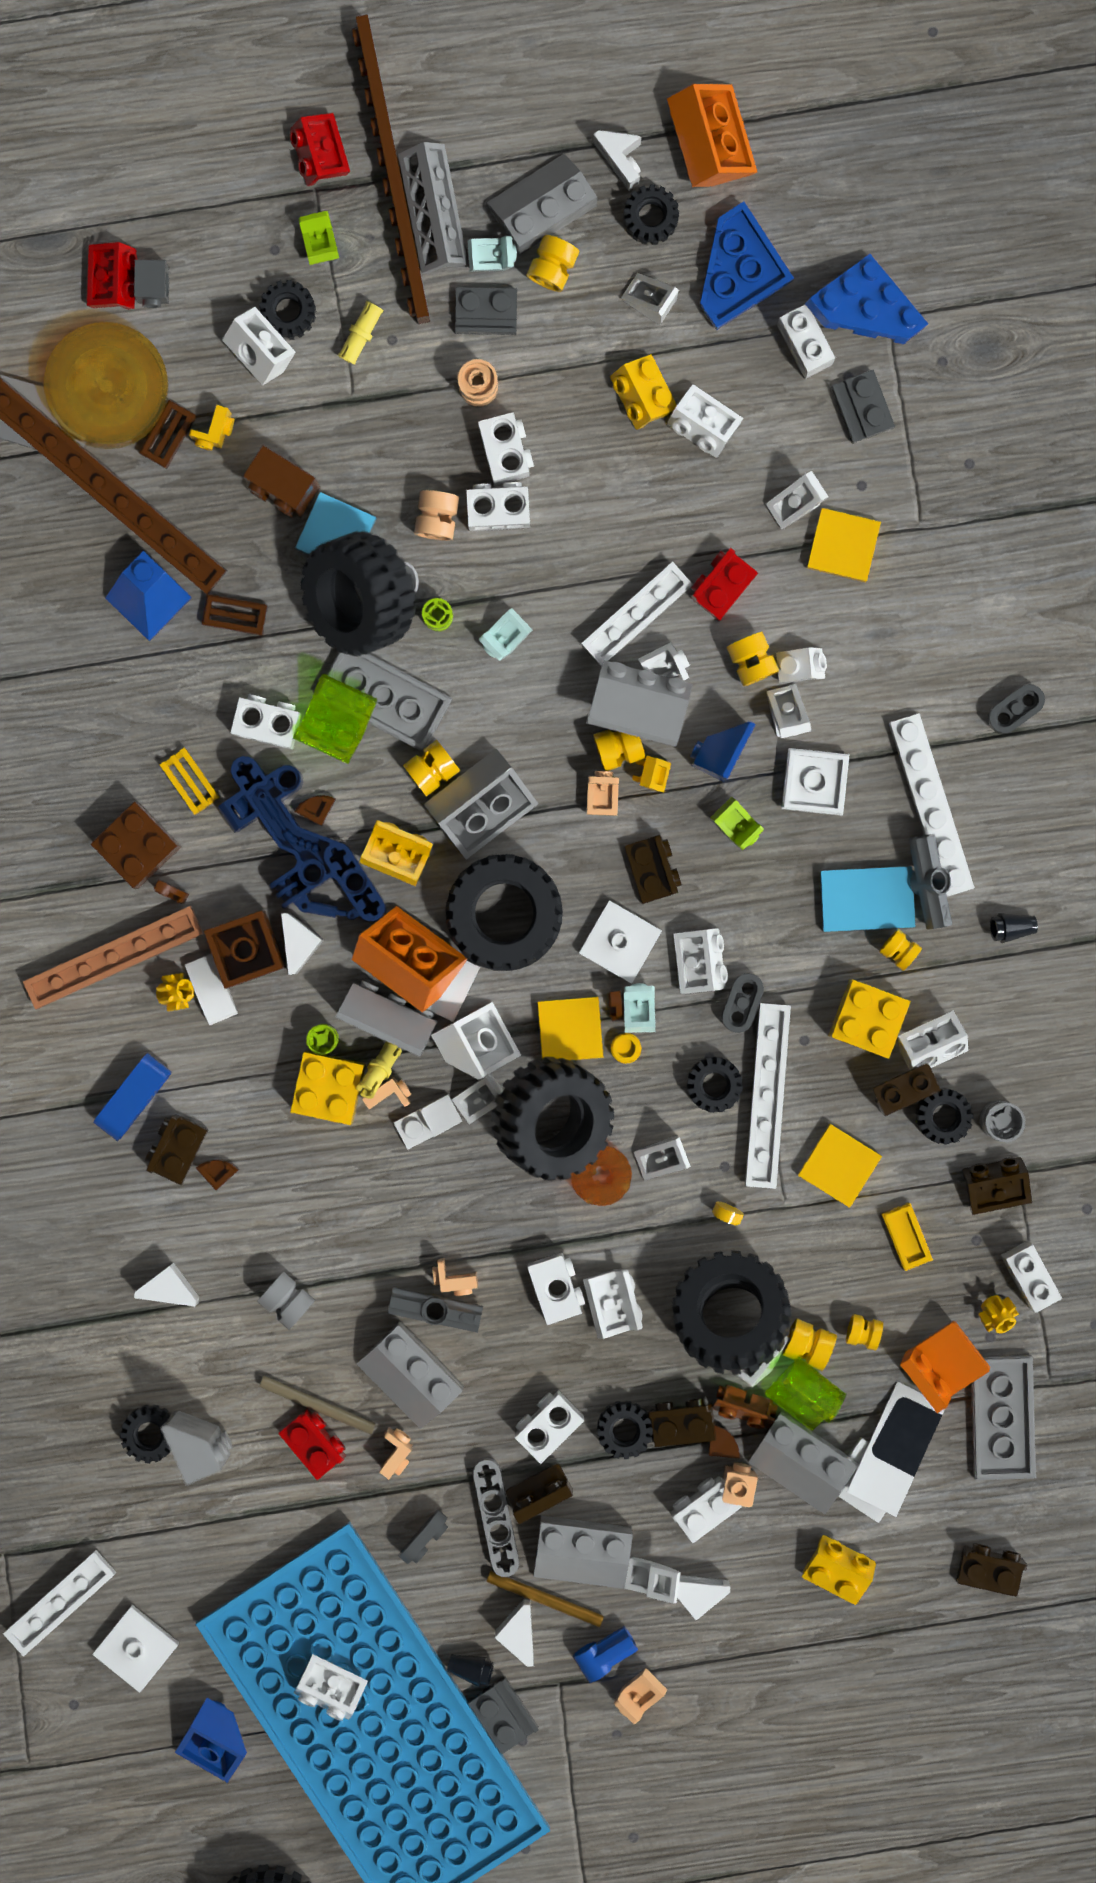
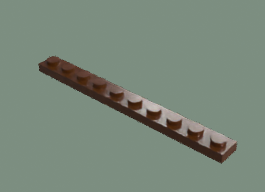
[352,14,430,325]
[0,377,228,594]

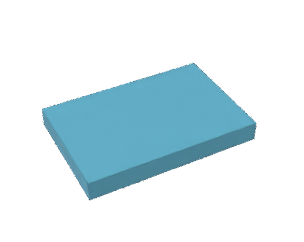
[820,866,915,932]

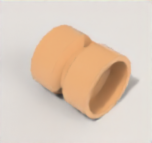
[458,359,498,407]
[414,490,459,541]

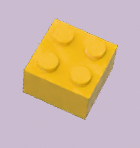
[828,979,911,1059]
[291,1051,366,1125]

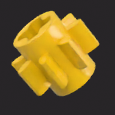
[156,973,194,1012]
[978,1295,1019,1334]

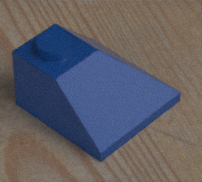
[105,551,192,641]
[690,721,756,782]
[175,1698,247,1783]

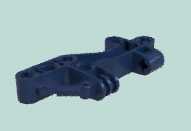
[217,756,386,921]

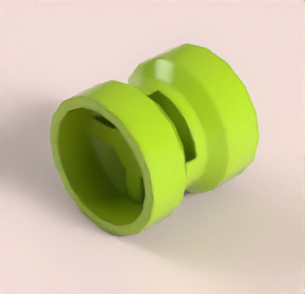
[422,598,453,632]
[306,1024,339,1055]

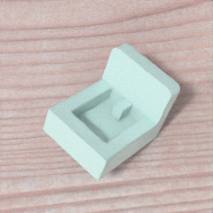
[467,236,517,271]
[479,608,533,661]
[624,983,656,1033]

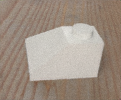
[431,1002,521,1080]

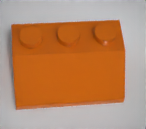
[667,84,757,187]
[352,906,467,1013]

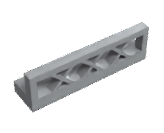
[398,142,468,274]

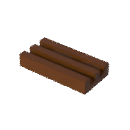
[139,400,197,469]
[202,594,268,636]

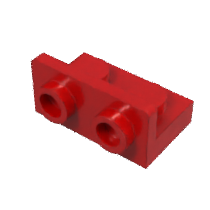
[290,113,350,186]
[87,242,138,310]
[691,548,758,622]
[278,1408,346,1480]

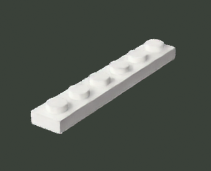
[889,714,975,897]
[745,1003,791,1189]

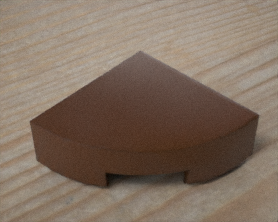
[294,795,336,826]
[154,880,189,904]
[608,990,623,1022]
[196,1159,240,1190]
[709,1424,740,1459]

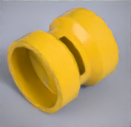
[879,929,922,971]
[846,1314,883,1351]

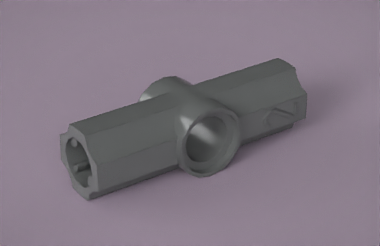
[909,834,952,930]
[388,1287,483,1333]

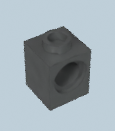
[134,260,169,308]

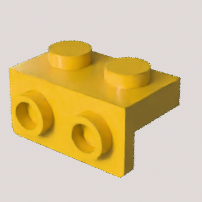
[610,354,677,430]
[359,820,433,886]
[801,1535,876,1605]

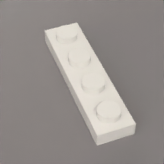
[581,562,693,667]
[3,1550,116,1657]

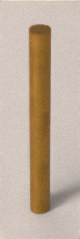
[486,1570,604,1627]

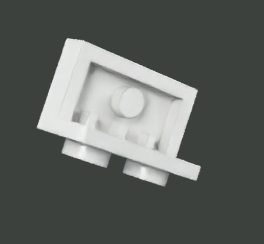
[583,1269,643,1339]

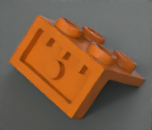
[900,1321,990,1414]

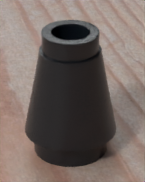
[990,913,1038,943]
[447,1654,494,1687]

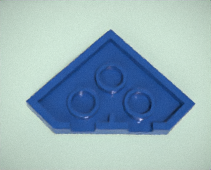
[700,201,794,330]
[805,254,928,344]

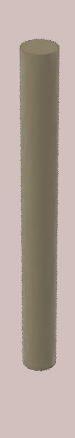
[259,1376,376,1435]

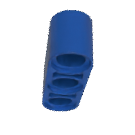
[93,1053,172,1142]

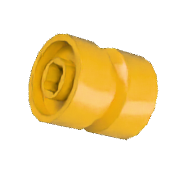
[526,235,580,292]
[726,631,779,687]
[593,729,646,771]
[403,740,460,796]
[782,1318,837,1371]

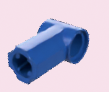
[573,1626,638,1683]

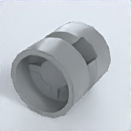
[979,1100,1025,1142]
[257,1272,315,1330]

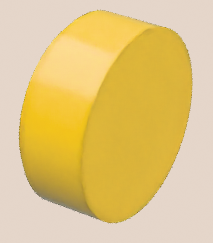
[611,1033,641,1064]
[712,1201,744,1225]

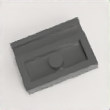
[455,287,517,335]
[831,369,895,444]
[468,1676,539,1754]

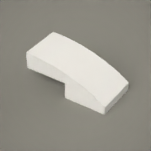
[185,954,238,1025]
[624,1557,680,1604]

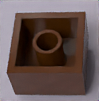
[243,445,320,518]
[91,801,182,889]
[204,910,286,989]

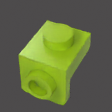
[298,211,339,265]
[710,797,764,850]

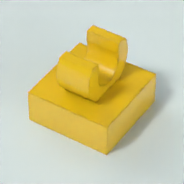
[632,756,671,793]

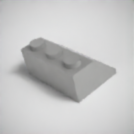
[487,154,597,255]
[587,660,693,747]
[424,748,538,859]
[336,980,438,1057]
[356,1321,464,1429]
[161,1410,233,1485]
[748,1411,859,1514]
[533,1515,633,1589]

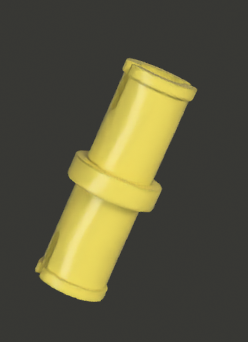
[338,301,384,365]
[357,1041,402,1099]

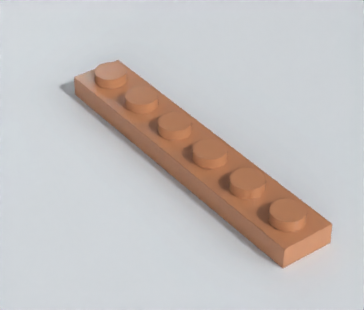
[23,906,204,1010]

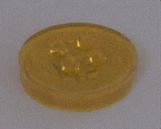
[44,322,169,449]

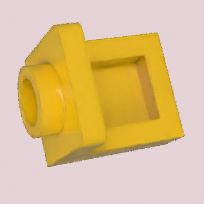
[189,405,234,451]

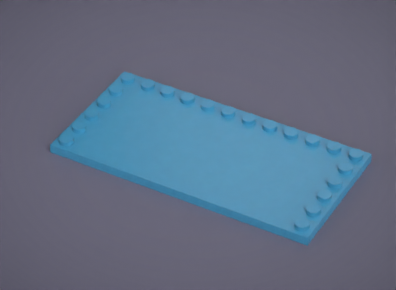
[195,1522,550,1883]

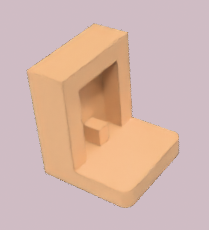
[587,771,619,816]
[362,1077,412,1109]
[432,1258,478,1296]
[379,1427,413,1480]
[722,1463,758,1507]
[614,1668,667,1724]

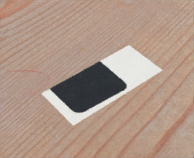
[847,1381,945,1517]

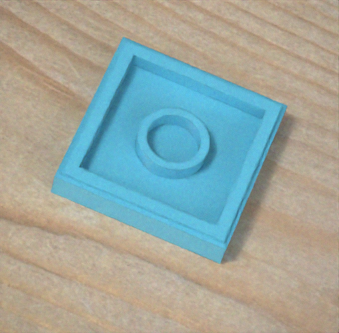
[295,492,377,555]

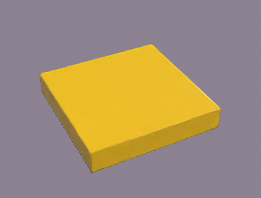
[807,508,881,583]
[538,997,604,1060]
[797,1123,882,1208]

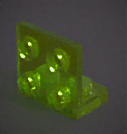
[293,674,377,764]
[765,1357,847,1430]

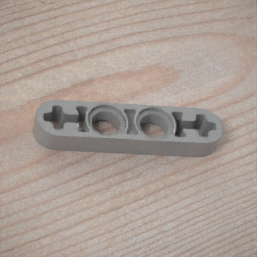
[473,1457,519,1577]

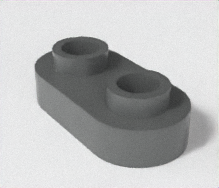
[988,684,1045,734]
[722,973,764,1033]
[398,1510,448,1564]

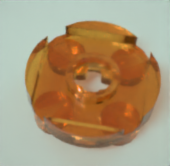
[571,1145,632,1206]

